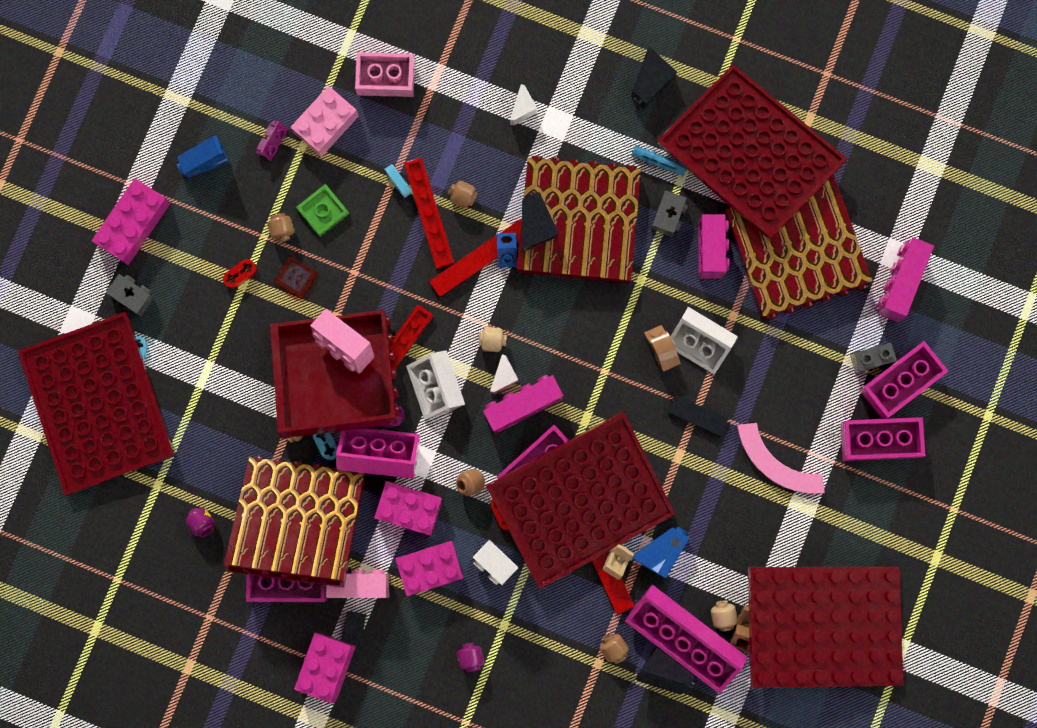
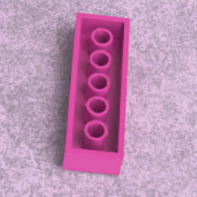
[625,585,748,694]

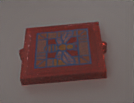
[274,256,318,299]

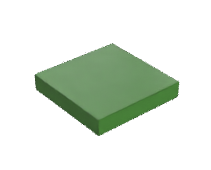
[296,184,350,237]

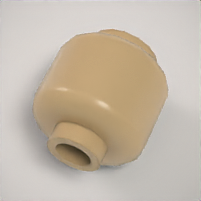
[479,327,507,352]
[711,601,738,631]

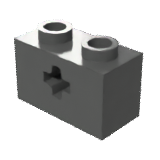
[651,190,688,237]
[106,274,154,316]
[850,343,897,374]

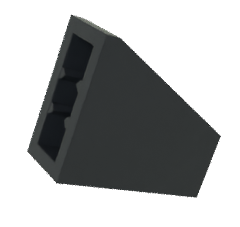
[631,47,677,109]
[521,192,559,252]
[635,646,696,695]

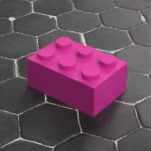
[698,215,729,279]
[375,481,443,536]
[395,541,464,596]
[294,633,356,703]

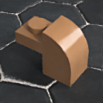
[644,325,681,372]
[730,605,750,654]

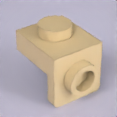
[602,544,634,580]

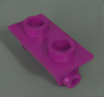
[256,120,288,161]

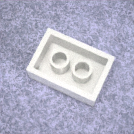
[473,540,518,585]

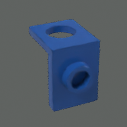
[497,233,517,268]

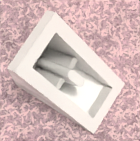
[510,84,537,126]
[490,355,518,394]

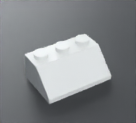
[670,307,738,374]
[406,350,465,420]

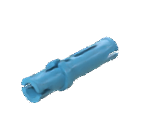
[631,145,687,177]

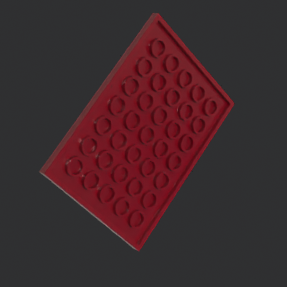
[657,64,848,240]
[18,312,176,495]
[485,411,675,589]
[748,567,904,688]

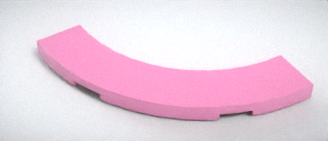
[737,423,825,494]

